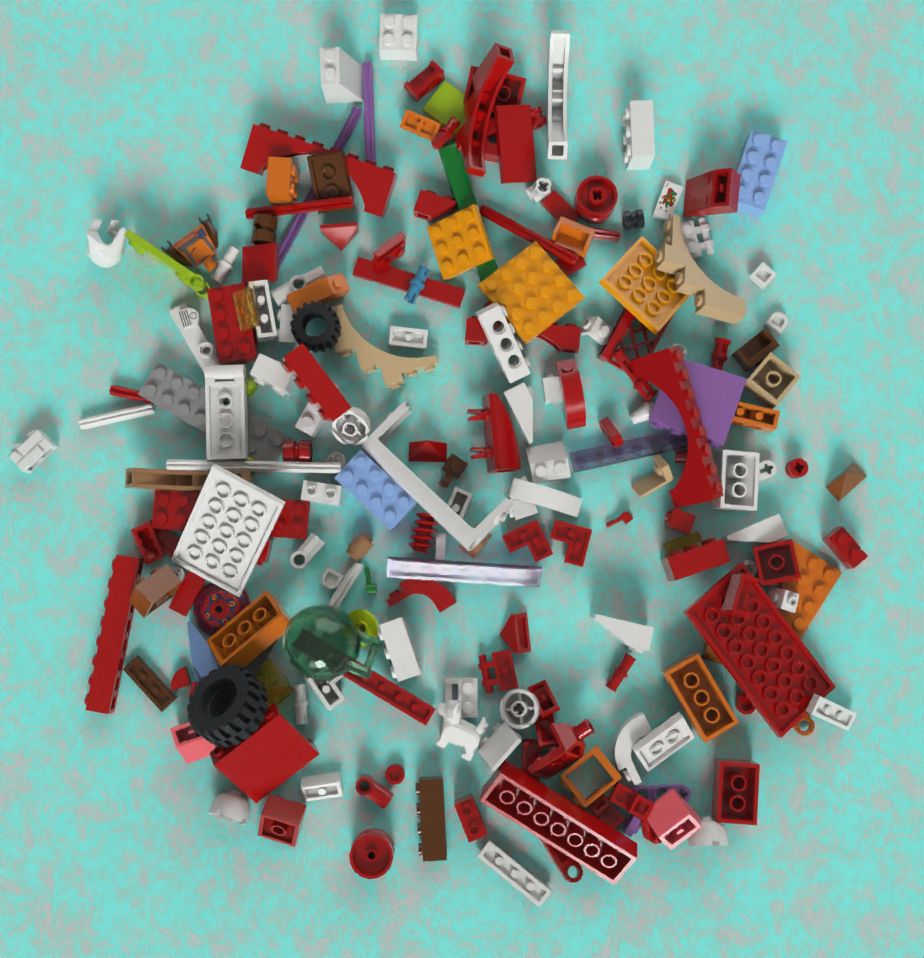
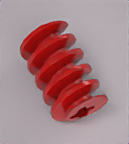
[408,512,439,555]

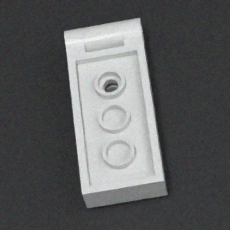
[204,364,249,460]

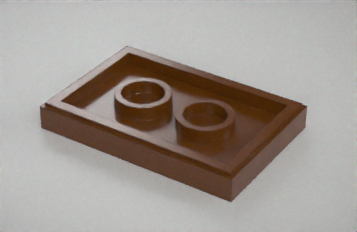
[307,151,355,214]

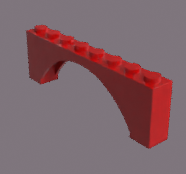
[240,122,398,218]
[631,346,724,508]

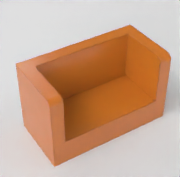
[551,216,596,258]

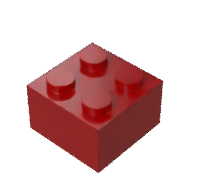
[753,539,802,587]

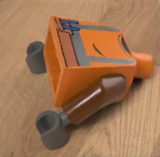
[161,214,219,272]

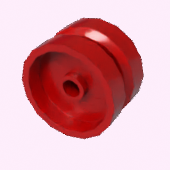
[574,175,618,224]
[349,828,395,879]

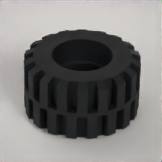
[290,301,341,353]

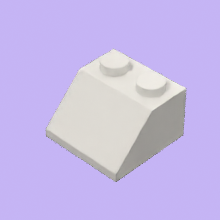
[525,441,571,484]

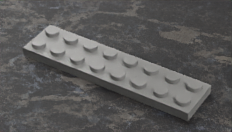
[138,362,291,461]

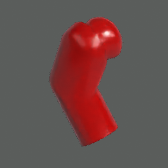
[640,819,662,844]

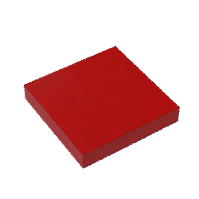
[242,242,278,285]

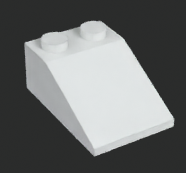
[591,613,654,654]
[478,721,522,772]

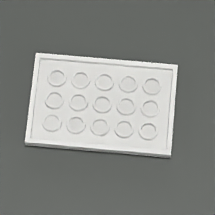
[171,464,286,597]

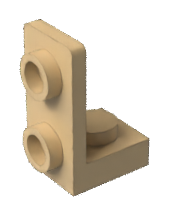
[631,454,674,498]

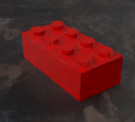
[207,283,259,365]
[281,343,352,422]

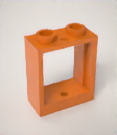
[560,745,622,808]

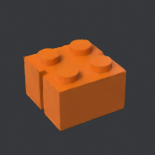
[266,157,300,206]

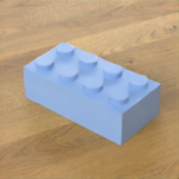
[735,130,788,218]
[335,450,418,531]

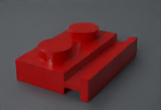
[372,232,406,273]

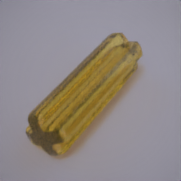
[663,532,701,553]

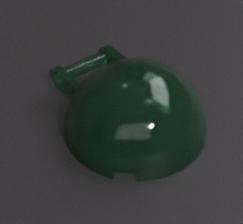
[283,604,382,680]

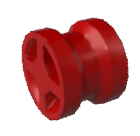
[531,107,547,130]
[785,458,808,479]

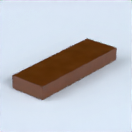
[123,655,177,712]

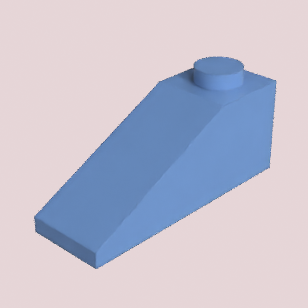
[187,621,220,682]

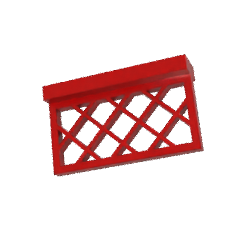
[597,307,674,380]

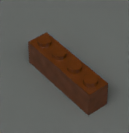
[415,776,447,862]

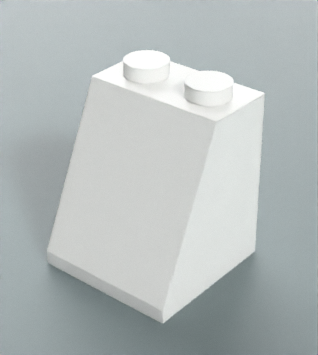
[320,47,363,104]

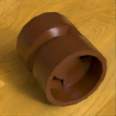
[251,214,278,245]

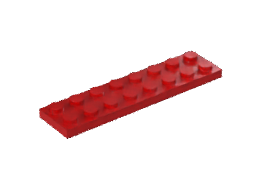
[151,490,310,540]

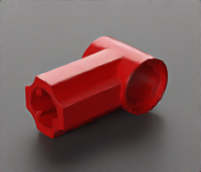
[356,774,394,809]

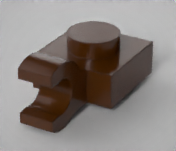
[438,453,468,488]

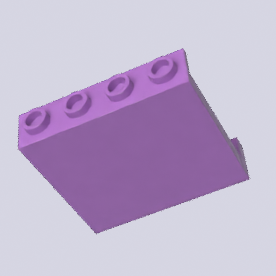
[649,359,747,448]

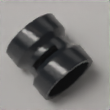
[622,209,645,230]

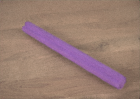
[362,62,376,162]

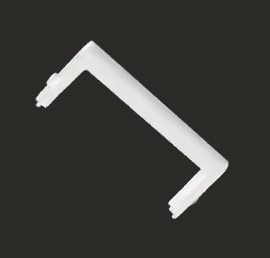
[361,401,516,551]

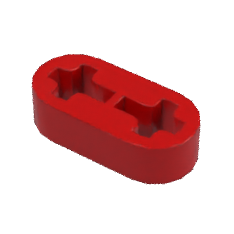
[598,417,624,448]

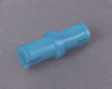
[404,265,431,304]

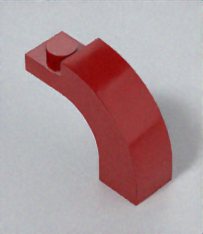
[556,359,586,430]
[386,577,456,613]

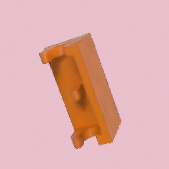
[400,109,442,141]

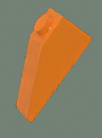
[286,273,350,313]

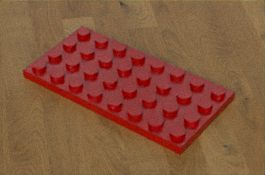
[683,563,836,738]

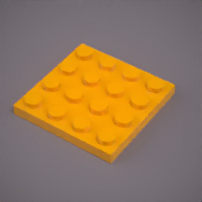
[598,236,690,335]
[478,241,585,344]

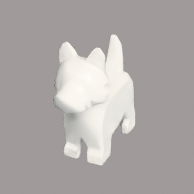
[436,695,488,761]

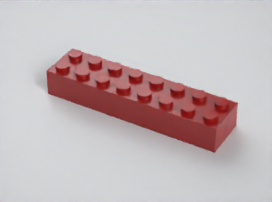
[480,760,637,885]

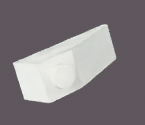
[503,383,534,446]
[722,514,789,543]

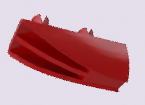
[467,393,521,474]

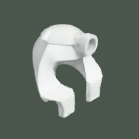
[85,219,127,268]

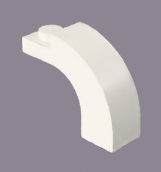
[612,712,652,785]

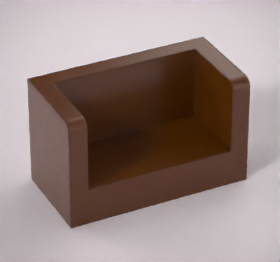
[732,328,780,372]

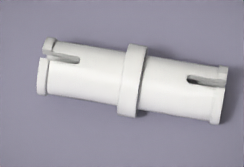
[211,245,240,284]
[293,684,309,724]

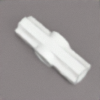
[271,266,327,307]

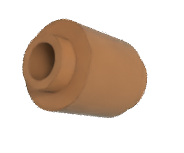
[346,533,374,561]

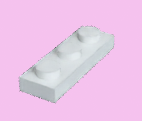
[806,693,857,731]

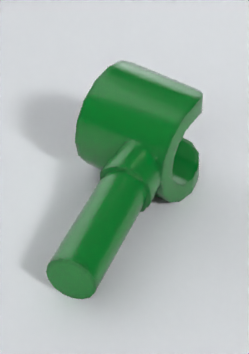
[364,567,377,594]

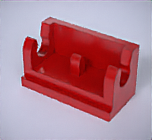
[403,60,445,102]
[520,739,542,780]

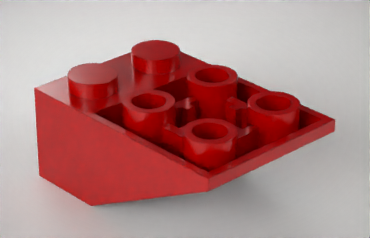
[683,168,741,217]

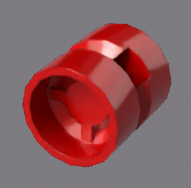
[282,440,313,462]

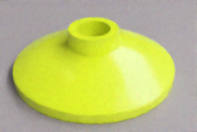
[344,609,379,648]

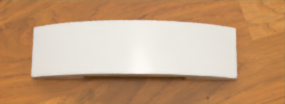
[508,478,582,518]

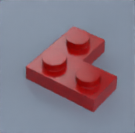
[502,519,553,563]
[550,520,592,567]

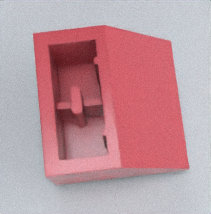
[170,722,216,764]
[647,788,702,850]

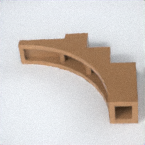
[125,467,251,492]

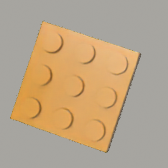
[427,204,494,280]

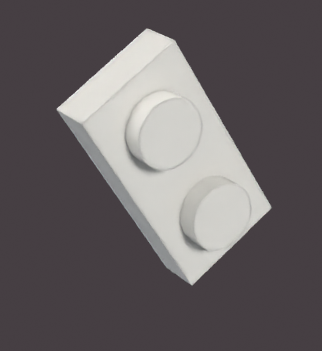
[388,326,429,350]

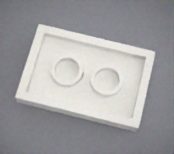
[631,712,695,772]

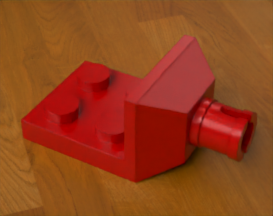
[528,719,595,779]

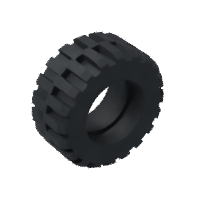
[187,665,268,747]

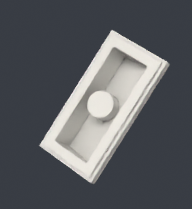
[301,772,343,802]

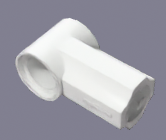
[526,177,552,203]
[290,533,325,570]

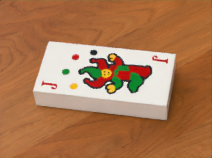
[652,181,683,221]

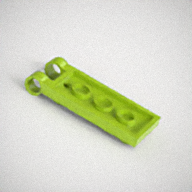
[124,229,211,299]

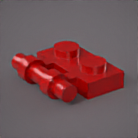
[478,649,519,694]

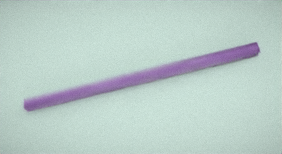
[278,107,362,271]

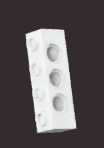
[475,302,531,384]

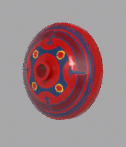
[193,583,251,636]

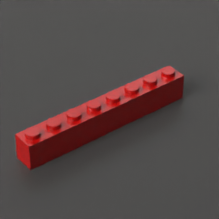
[84,555,144,714]

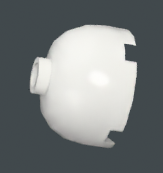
[332,407,371,446]
[500,689,540,729]
[208,790,250,825]
[688,817,729,847]

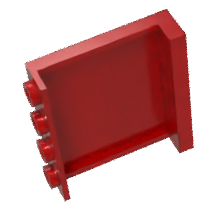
[210,703,319,803]

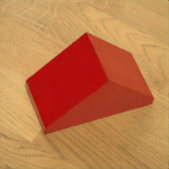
[528,680,560,718]

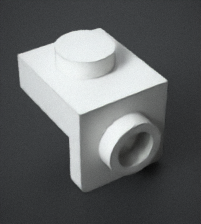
[581,316,613,346]
[767,587,799,613]

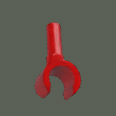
[606,512,633,528]

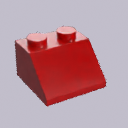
[258,794,307,847]

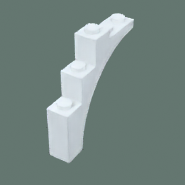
[546,30,570,160]

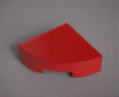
[171,666,192,691]

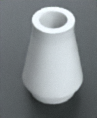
[629,401,654,425]

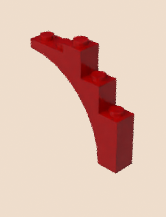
[455,43,514,177]

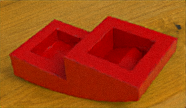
[608,781,655,822]
[586,788,626,830]

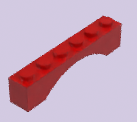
[465,316,581,354]

